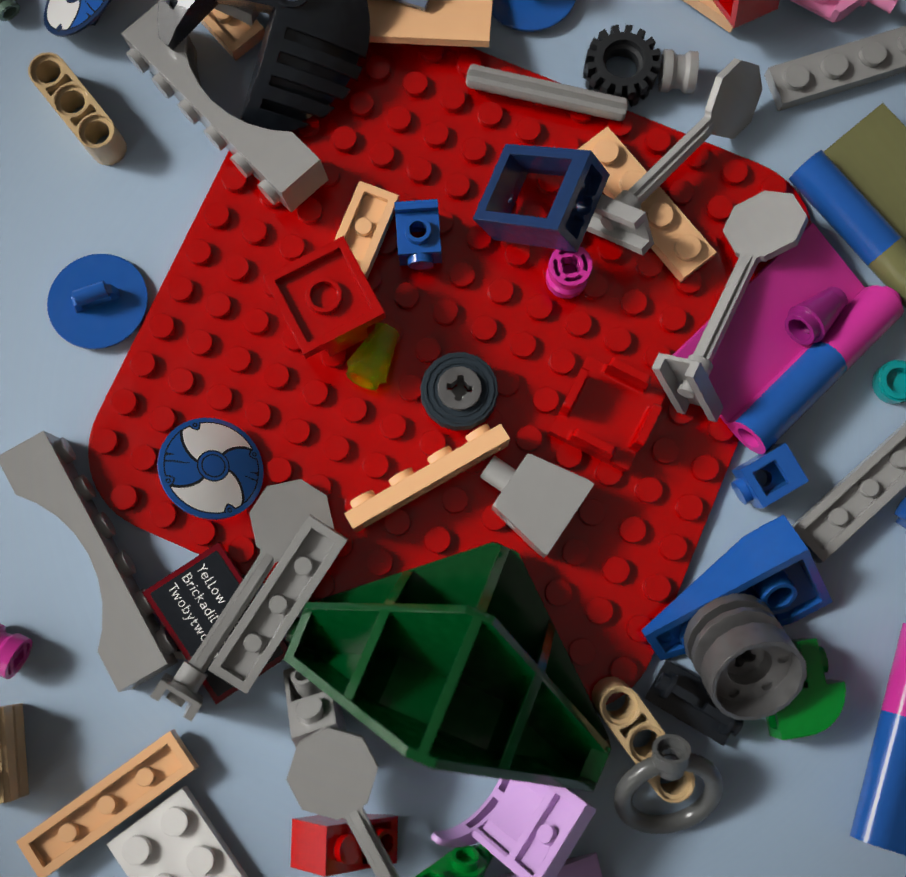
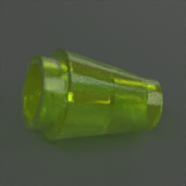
[346,323,399,390]

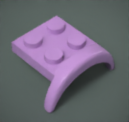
[431,779,597,877]

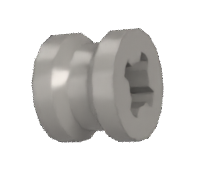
[658,49,699,94]

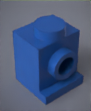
[394,199,442,270]
[731,443,809,508]

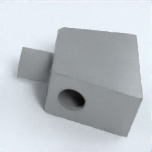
[480,453,594,558]

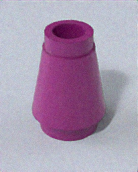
[785,286,848,345]

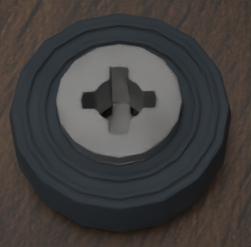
[420,352,499,431]

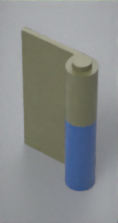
[789,103,906,308]

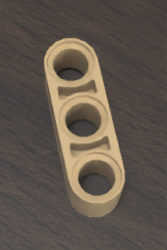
[28,52,127,165]
[591,677,695,803]

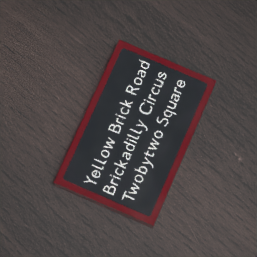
[142,542,289,705]

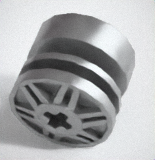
[683,593,807,720]

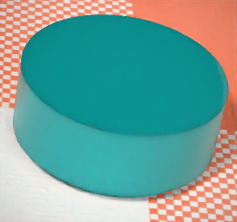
[872,360,906,405]

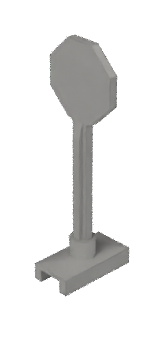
[586,58,763,255]
[652,191,809,422]
[150,479,334,721]
[286,725,400,877]

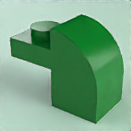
[766,638,846,740]

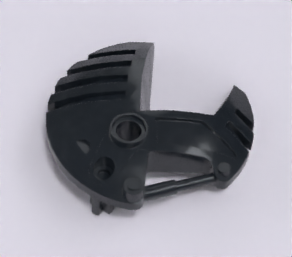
[157,0,370,132]

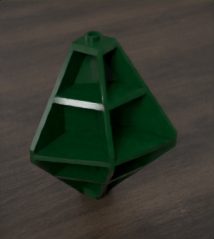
[283,541,612,792]

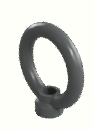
[614,734,724,834]

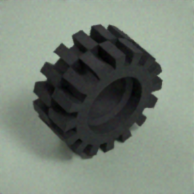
[583,24,661,107]

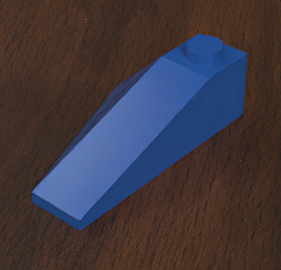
[642,514,833,661]

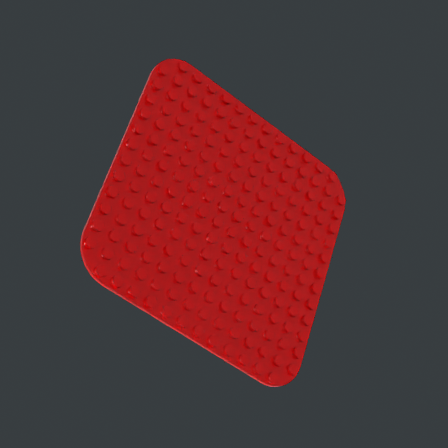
[88,42,811,705]

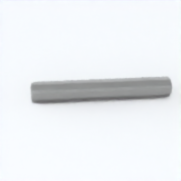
[466,64,628,121]

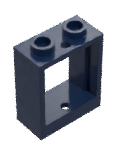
[473,144,610,252]

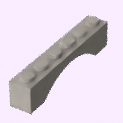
[121,2,328,212]
[0,431,178,692]

